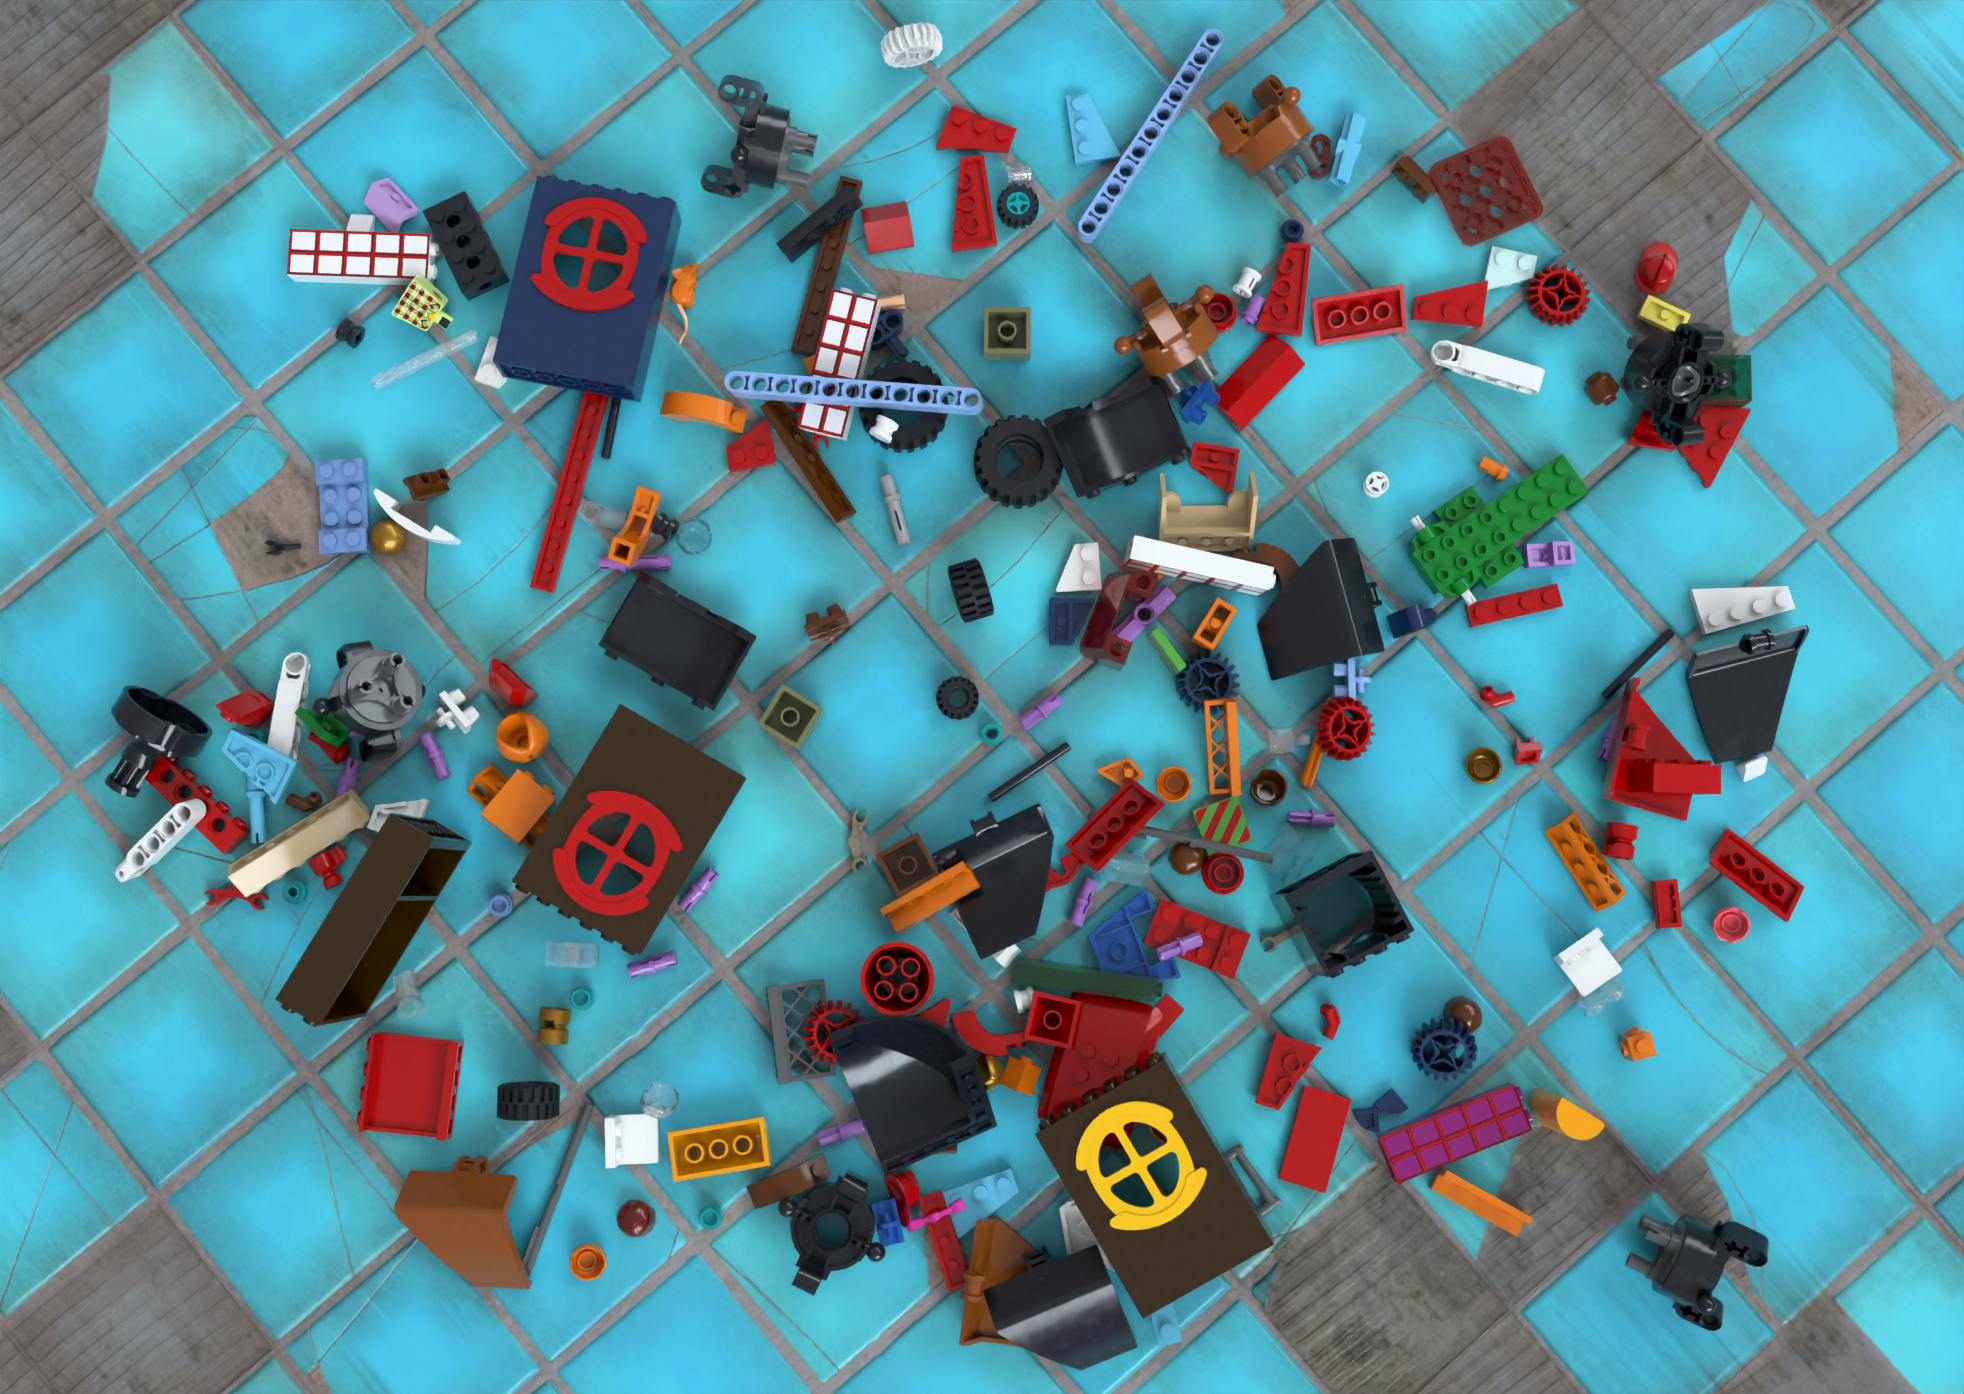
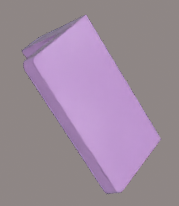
[364,178,420,233]

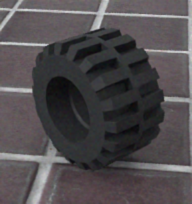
[948,558,994,623]
[497,1081,560,1121]

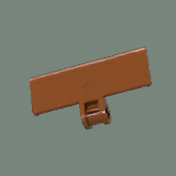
[394,1155,531,1290]
[959,1216,1037,1347]

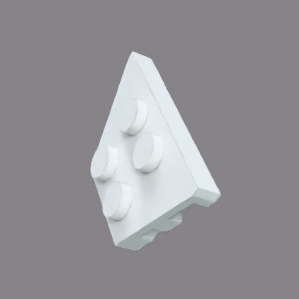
[1059,1197,1115,1272]

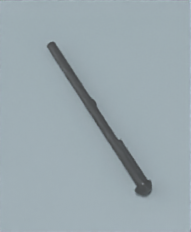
[1087,810,1274,864]
[521,1102,594,1284]

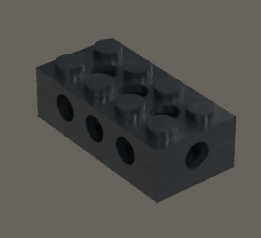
[423,191,510,301]

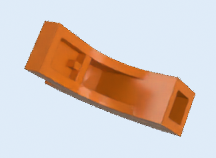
[660,391,747,434]
[607,485,662,567]

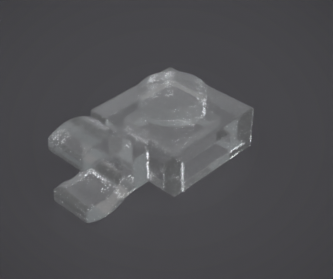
[1268,729,1310,754]

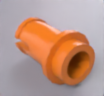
[1477,455,1510,481]

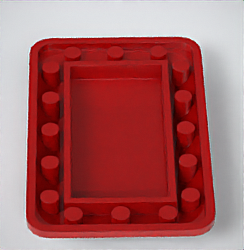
[1037,985,1164,1149]

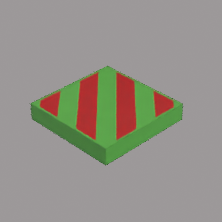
[1147,628,1186,676]
[1192,796,1253,856]

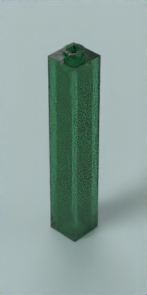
[1011,956,1163,1003]

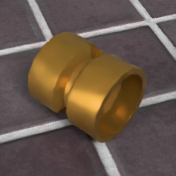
[536,1007,572,1045]

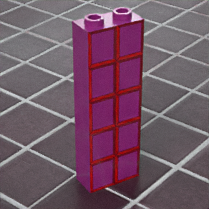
[1375,1082,1533,1184]

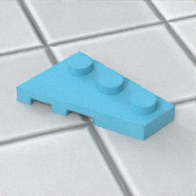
[1065,93,1121,165]
[222,728,300,805]
[942,1167,1019,1239]

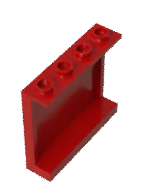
[356,1032,464,1141]

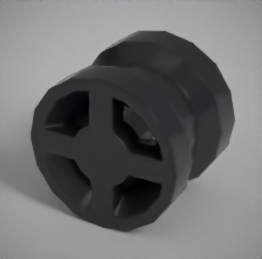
[335,318,365,348]
[651,512,680,542]

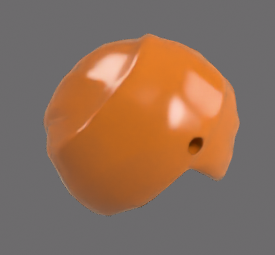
[495,711,549,763]

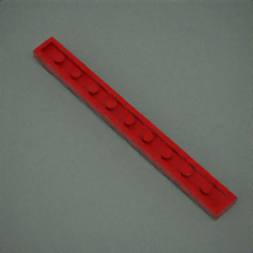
[530,392,609,594]

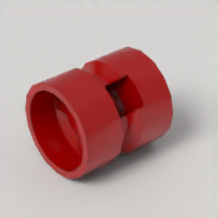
[1602,822,1639,860]

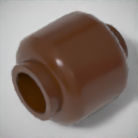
[1583,370,1620,406]

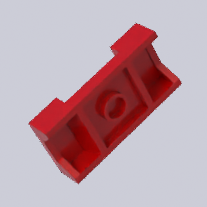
[1142,898,1251,979]

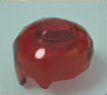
[616,1199,656,1238]

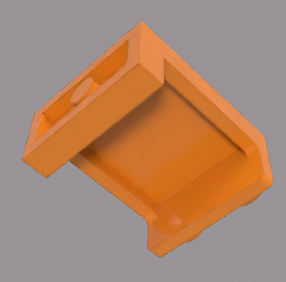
[480,769,556,846]

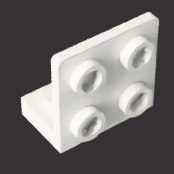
[1554,928,1622,997]
[605,1113,659,1168]

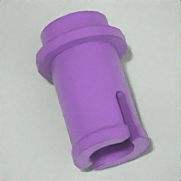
[1240,295,1265,326]

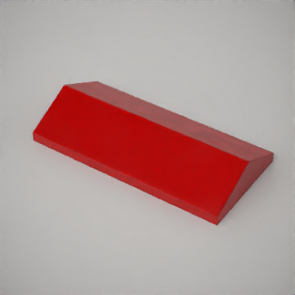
[1310,284,1407,346]
[1215,334,1305,431]
[1065,778,1165,872]
[1708,829,1804,923]

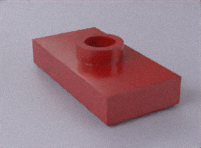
[1651,879,1682,929]

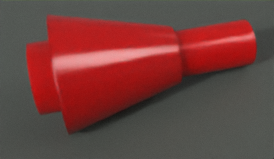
[308,731,350,764]

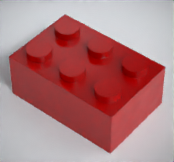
[1630,758,1721,795]

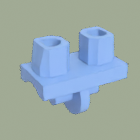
[1332,658,1371,701]

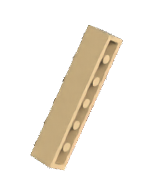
[228,789,370,897]

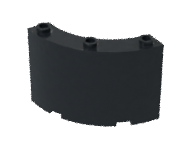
[1043,377,1191,500]
[598,571,757,711]

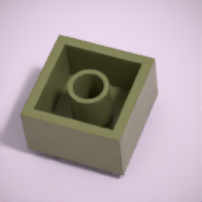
[983,307,1031,361]
[757,684,825,751]

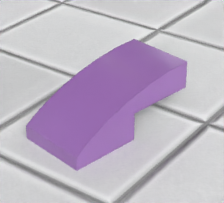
[1522,541,1576,569]

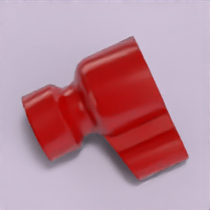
[308,845,348,890]

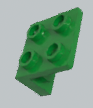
[295,706,352,747]

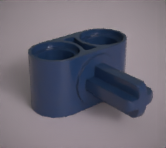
[870,310,909,360]
[1386,604,1437,639]

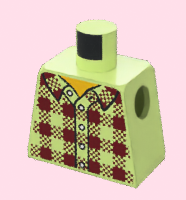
[391,273,454,331]

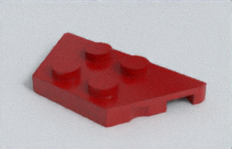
[1676,406,1751,488]

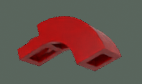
[952,1010,1030,1056]

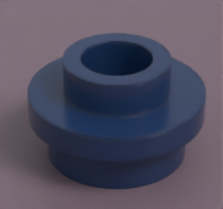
[1280,219,1304,243]

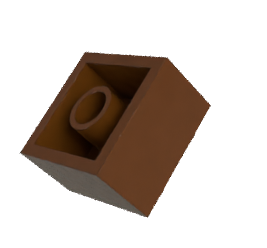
[875,832,940,898]

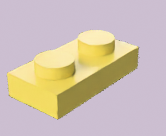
[1636,295,1691,331]

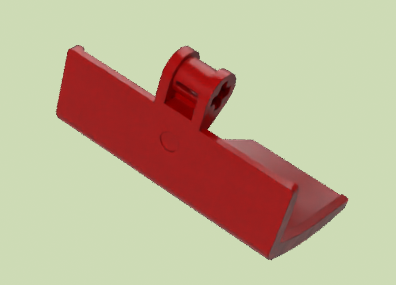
[1600,677,1696,821]

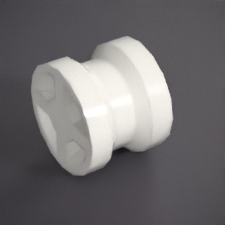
[869,415,899,443]
[1362,472,1389,498]
[1013,986,1033,1014]

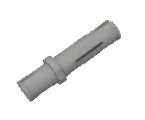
[879,474,911,546]

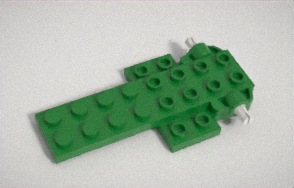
[1408,454,1589,606]

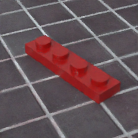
[1464,584,1563,628]
[918,1189,968,1293]

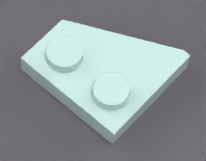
[1483,246,1538,291]

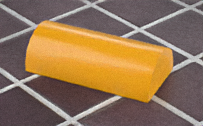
[1528,1088,1605,1140]
[667,1116,772,1182]

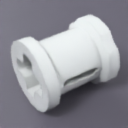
[1232,267,1261,298]

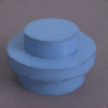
[488,893,513,917]

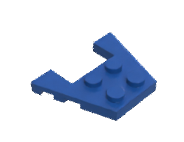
[1088,889,1181,982]

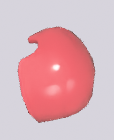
[1711,906,1750,943]

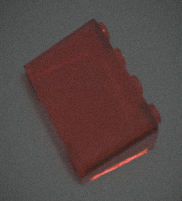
[1080,570,1158,671]

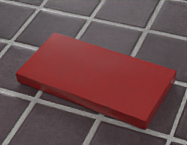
[1278,1085,1351,1193]

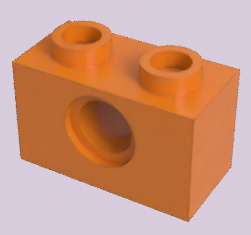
[1190,597,1238,652]

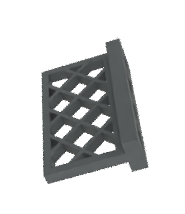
[765,979,836,1085]

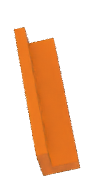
[1203,698,1241,796]
[466,764,550,851]
[1544,812,1626,912]
[880,861,981,934]
[1429,1167,1533,1237]

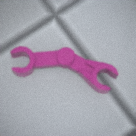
[907,1198,966,1232]

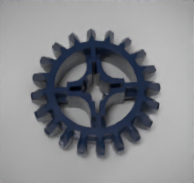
[1175,651,1240,715]
[1410,1016,1478,1081]

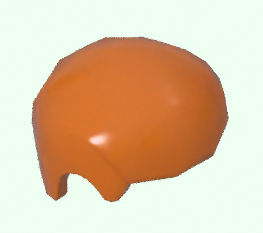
[1156,766,1192,803]
[569,1242,607,1281]

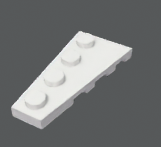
[1689,586,1795,635]

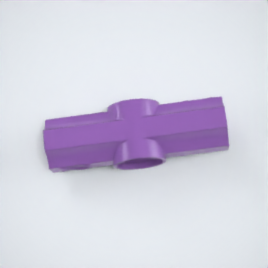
[1111,584,1176,648]

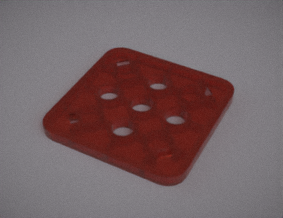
[1428,136,1543,247]

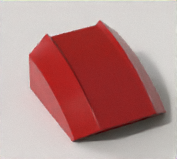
[489,658,539,709]

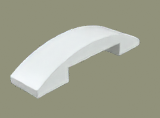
[374,488,461,545]

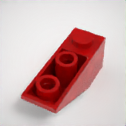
[216,689,275,728]

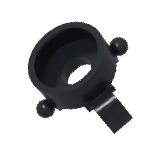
[778,1170,886,1296]

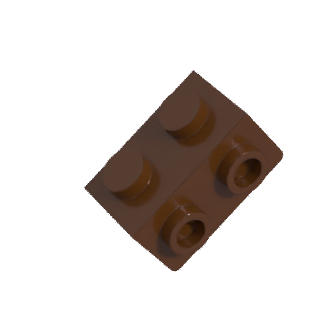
[1391,156,1439,204]

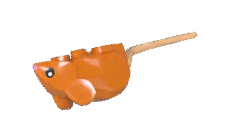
[670,263,698,344]

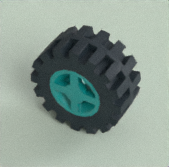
[997,183,1039,229]

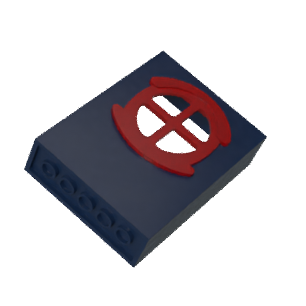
[493,175,682,403]

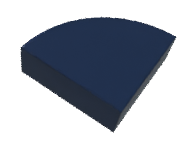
[1373,1089,1408,1114]
[1352,1107,1380,1132]

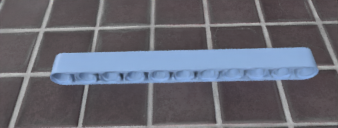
[1077,29,1223,243]
[724,371,984,415]

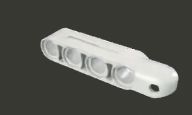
[1430,340,1545,395]
[267,652,311,759]
[115,799,206,883]

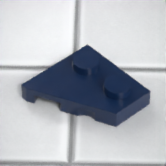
[1049,598,1095,646]

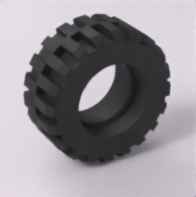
[859,358,948,453]
[974,415,1063,509]

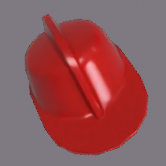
[1635,242,1678,295]
[884,1170,919,1227]

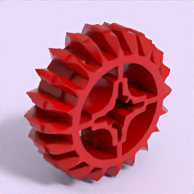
[1526,264,1591,328]
[1312,697,1376,761]
[803,1000,865,1066]

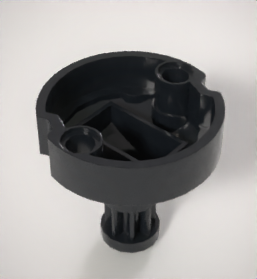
[105,686,213,798]

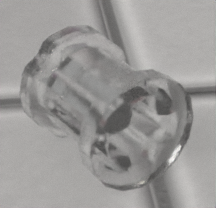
[1007,164,1032,187]

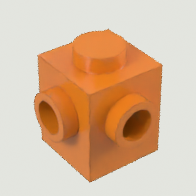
[1618,1027,1657,1061]
[1000,1055,1042,1096]

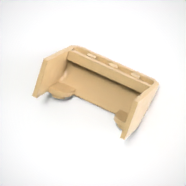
[1157,472,1258,551]

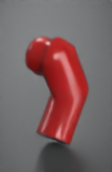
[1479,685,1515,708]
[1320,1003,1341,1040]

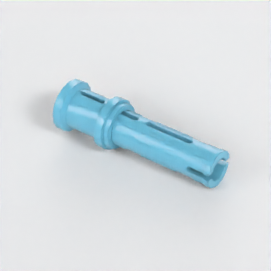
[244,772,267,844]

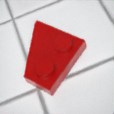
[726,419,776,473]
[1189,441,1240,494]

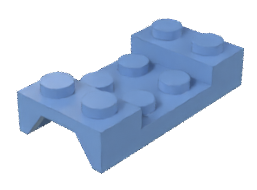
[315,458,372,557]

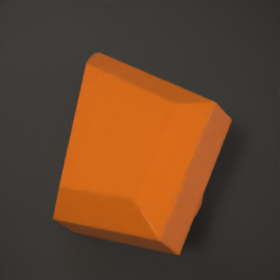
[1096,757,1144,788]

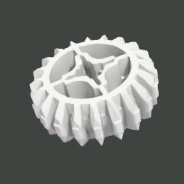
[881,22,943,69]

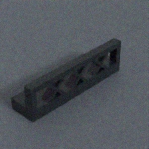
[776,185,864,263]

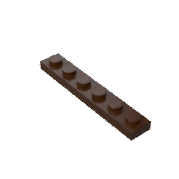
[760,400,857,523]

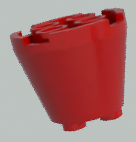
[860,942,934,1015]

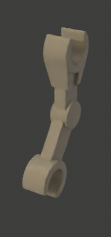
[847,810,869,873]
[1260,928,1322,953]

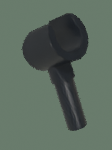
[265,540,301,556]

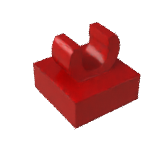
[1513,736,1542,765]

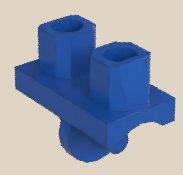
[1179,380,1220,425]
[871,1197,905,1247]

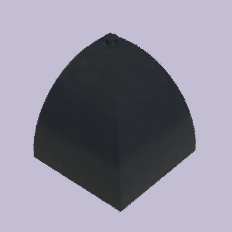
[828,1015,997,1175]

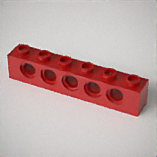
[120,755,251,854]

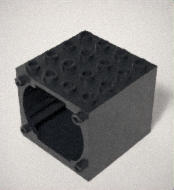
[1269,850,1415,979]

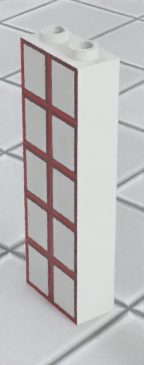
[287,229,439,285]
[797,287,881,441]
[1123,535,1276,597]

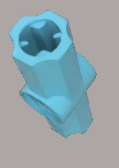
[1329,113,1366,186]

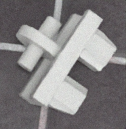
[436,689,479,734]

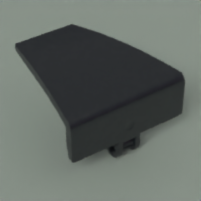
[1257,538,1385,681]
[1685,625,1810,765]
[932,803,1054,959]
[983,1245,1138,1370]

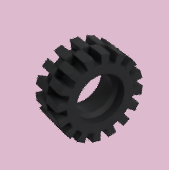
[936,676,979,720]

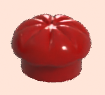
[1202,293,1237,334]
[1201,852,1244,895]

